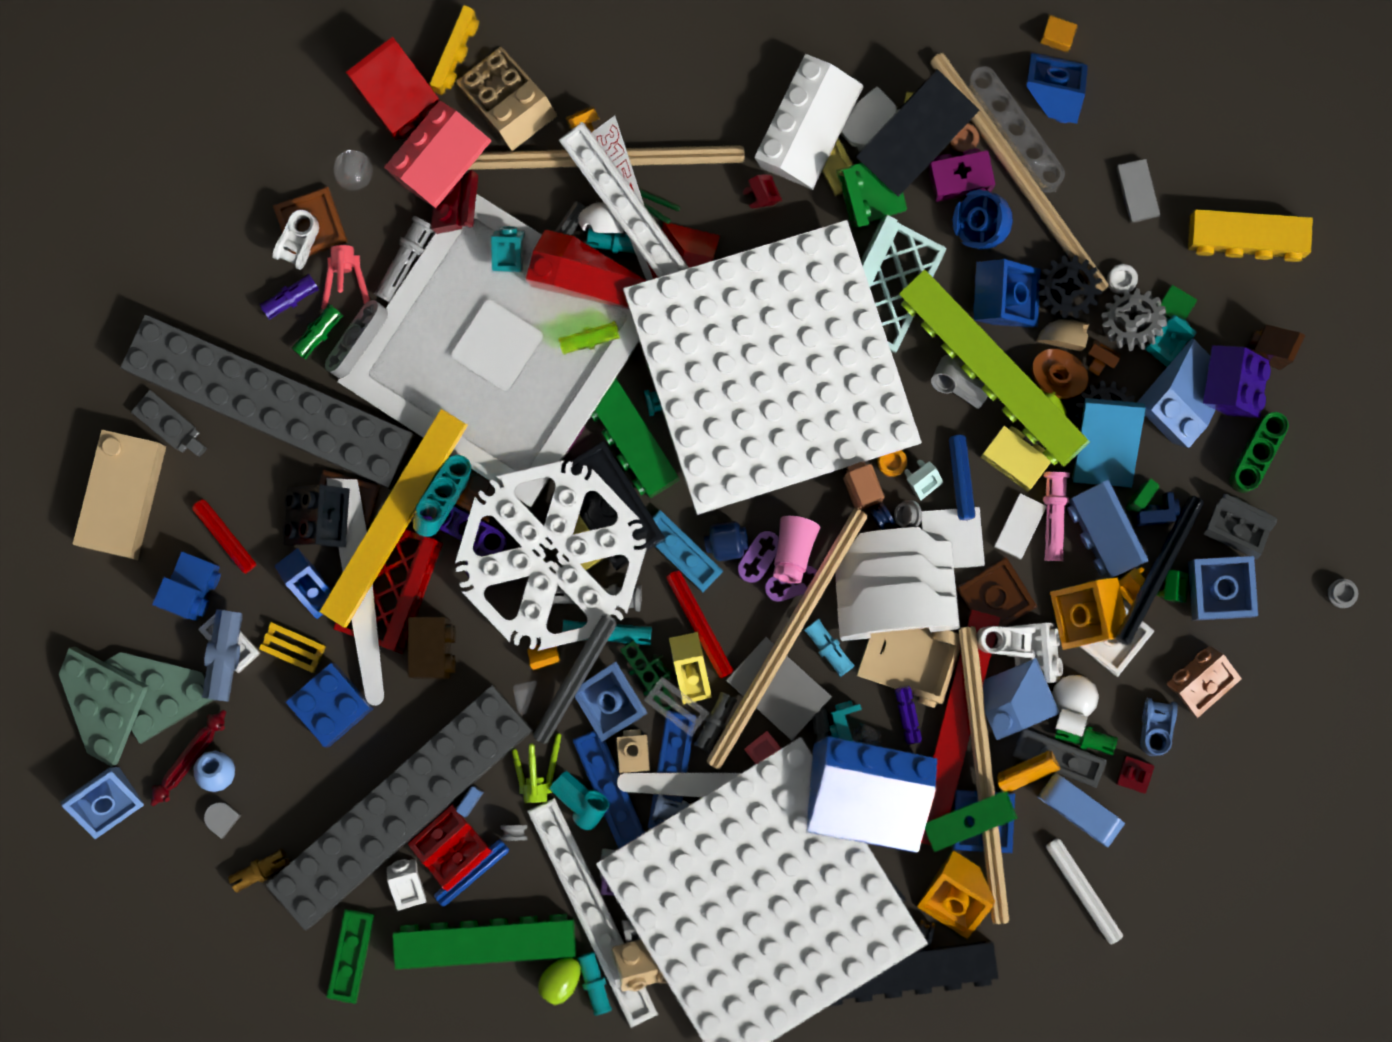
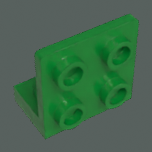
[836,163,907,227]

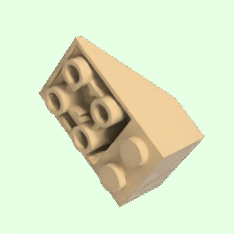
[456,47,558,151]

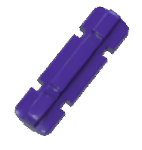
[895,686,922,744]

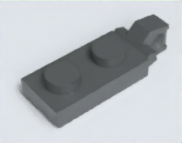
[131,390,208,457]

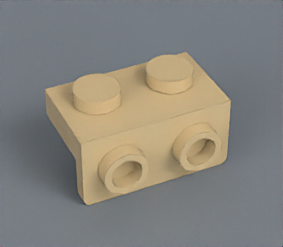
[611,939,668,991]

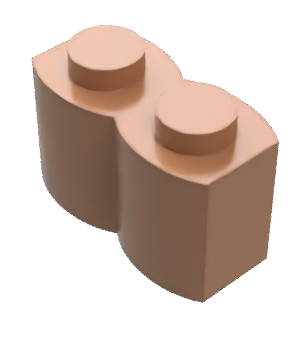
[843,461,885,510]

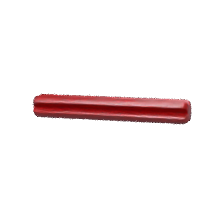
[666,570,733,678]

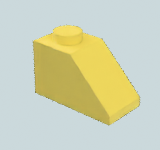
[669,632,712,704]

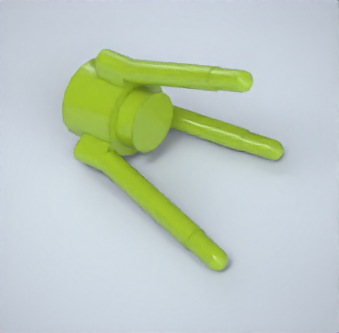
[512,733,561,803]

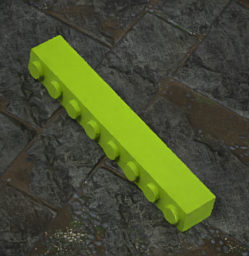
[899,269,1090,467]

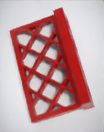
[333,518,443,654]

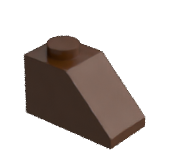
[1248,325,1305,370]

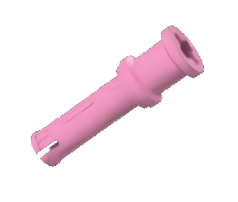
[1043,472,1070,561]

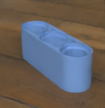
[1038,773,1125,848]

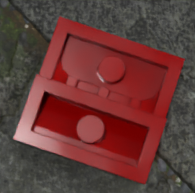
[408,805,492,892]

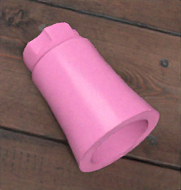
[773,516,820,584]

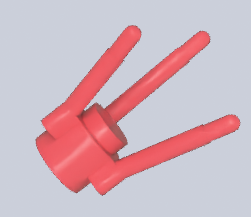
[321,245,370,310]

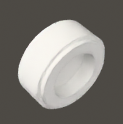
[1107,264,1138,295]

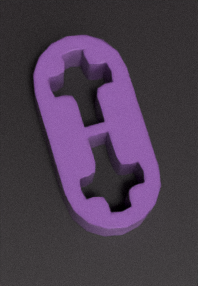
[738,531,779,583]
[765,565,817,602]

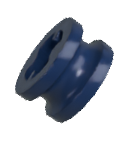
[869,502,895,530]

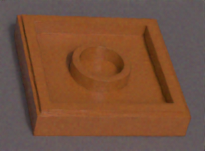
[273,186,348,256]

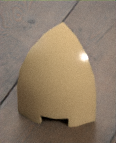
[1036,319,1089,352]

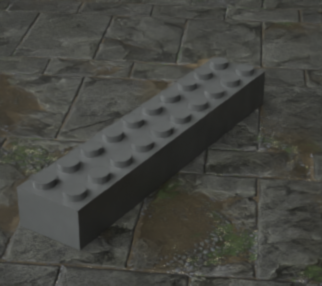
[120,315,417,490]
[266,685,534,930]

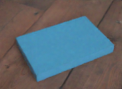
[1072,398,1146,487]

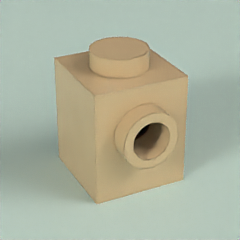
[617,729,650,773]

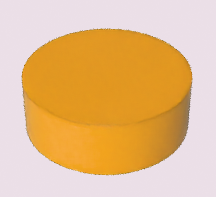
[877,450,907,477]

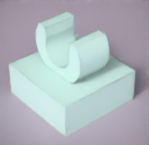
[905,460,944,501]

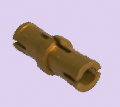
[228,849,290,893]

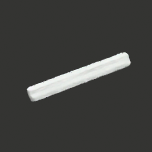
[1046,838,1123,944]

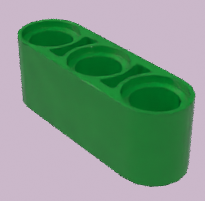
[1229,412,1289,493]

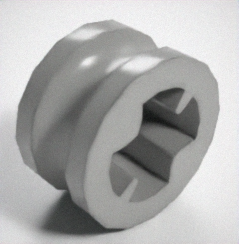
[501,825,527,841]

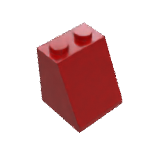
[346,36,439,140]

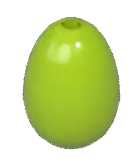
[538,957,580,1005]

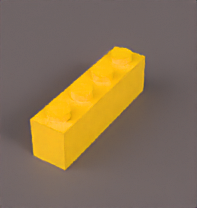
[1188,209,1313,262]

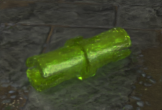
[558,320,621,356]

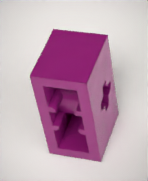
[928,148,995,202]

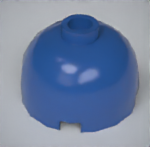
[953,189,1013,249]

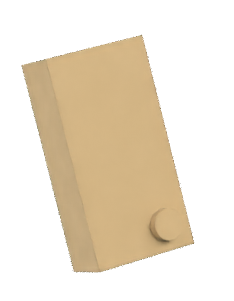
[73,430,166,560]

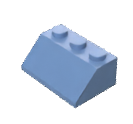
[1067,480,1148,579]

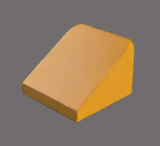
[1041,16,1077,53]
[527,645,561,670]

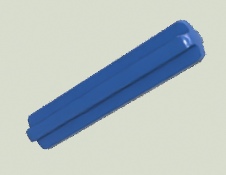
[949,435,976,521]
[434,840,509,906]

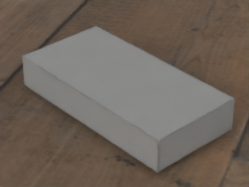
[1116,159,1160,223]

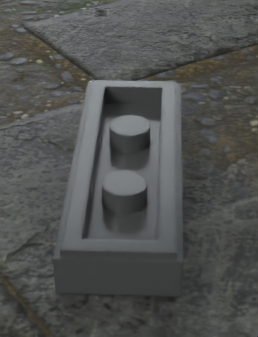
[1012,729,1107,788]

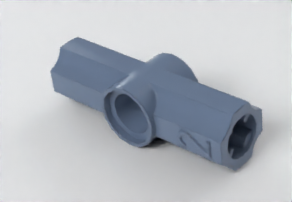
[202,610,243,702]

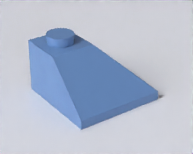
[983,658,1060,740]

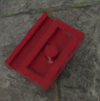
[431,170,478,234]

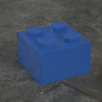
[286,663,374,747]

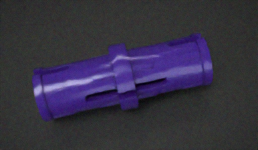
[259,274,319,320]

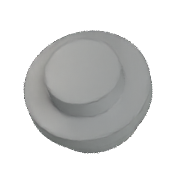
[894,500,922,528]
[1328,579,1358,608]

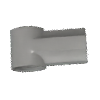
[931,355,988,409]

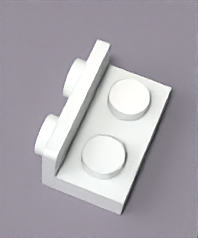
[1015,623,1063,683]

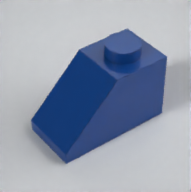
[274,548,332,619]

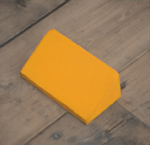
[998,750,1060,793]

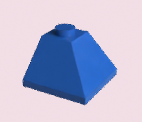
[1026,53,1088,124]

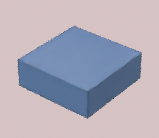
[456,786,484,817]

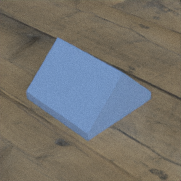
[575,662,647,741]
[60,767,144,839]

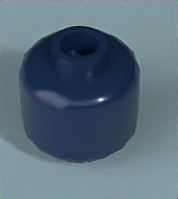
[704,521,749,561]

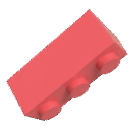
[384,100,491,208]

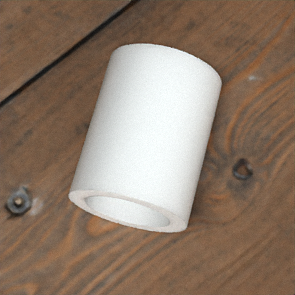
[1056,709,1088,736]

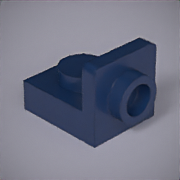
[1135,492,1180,526]

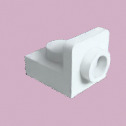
[387,859,426,911]

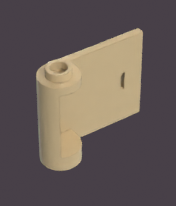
[856,628,961,708]

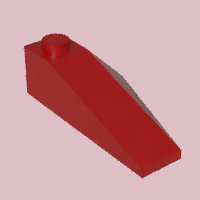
[526,230,646,309]

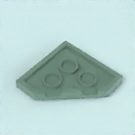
[59,647,149,767]
[105,652,213,744]

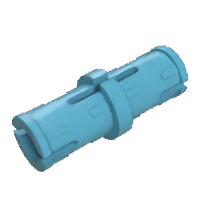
[804,619,855,677]

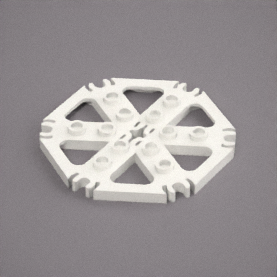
[455,460,646,650]

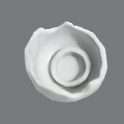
[578,202,624,233]
[1052,675,1099,716]

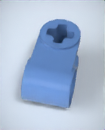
[1140,698,1178,756]

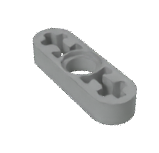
[325,300,388,379]

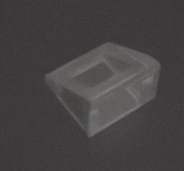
[513,681,537,715]

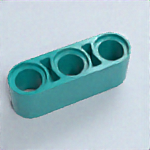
[413,455,472,537]

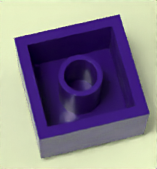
[1203,345,1271,418]

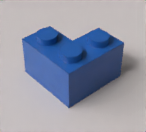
[153,552,221,621]

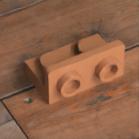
[1167,646,1242,718]

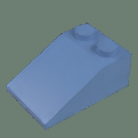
[1137,339,1215,448]

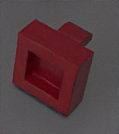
[743,174,783,208]
[1116,756,1155,794]

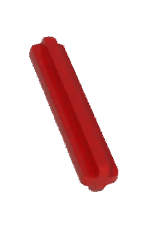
[192,499,256,574]

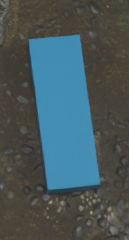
[652,510,723,593]

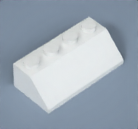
[754,54,863,190]

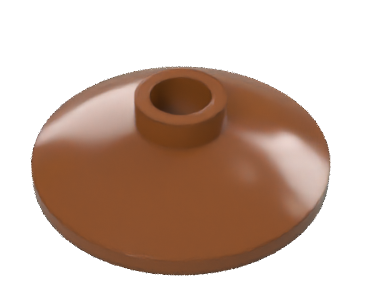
[1031,349,1088,399]

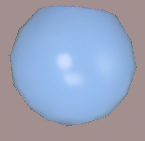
[194,750,235,792]

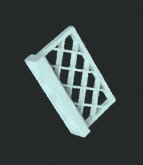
[861,215,947,353]

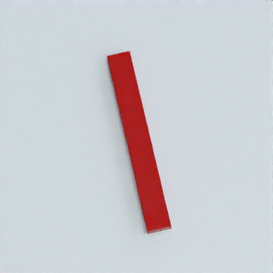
[921,610,1001,845]

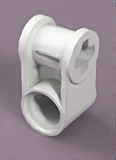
[273,210,319,270]
[976,626,1035,658]

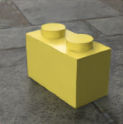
[981,426,1051,492]

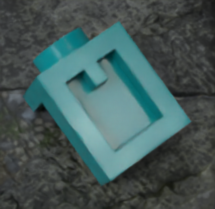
[491,226,525,272]

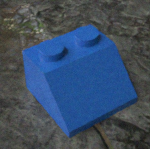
[973,259,1041,327]

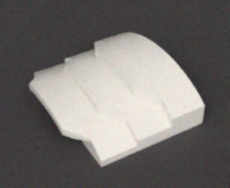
[835,527,960,641]

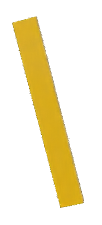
[319,409,468,628]

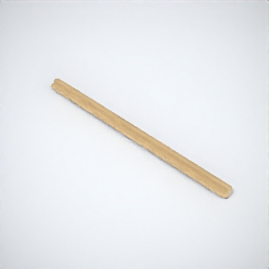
[930,53,1108,291]
[468,146,744,170]
[707,508,867,769]
[959,627,1009,924]

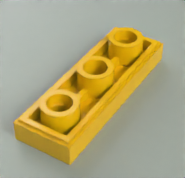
[430,5,479,95]

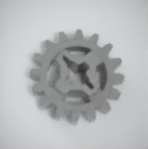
[1102,288,1167,351]

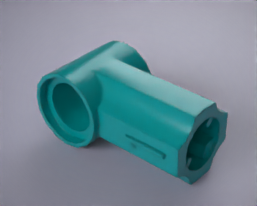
[550,771,609,830]

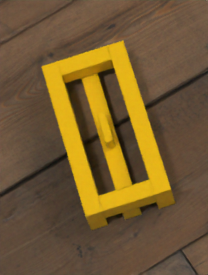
[259,622,326,673]

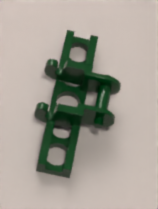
[620,640,677,713]

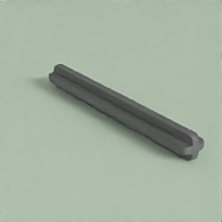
[533,614,616,744]

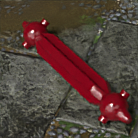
[150,709,226,807]

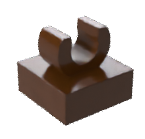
[1088,339,1121,376]

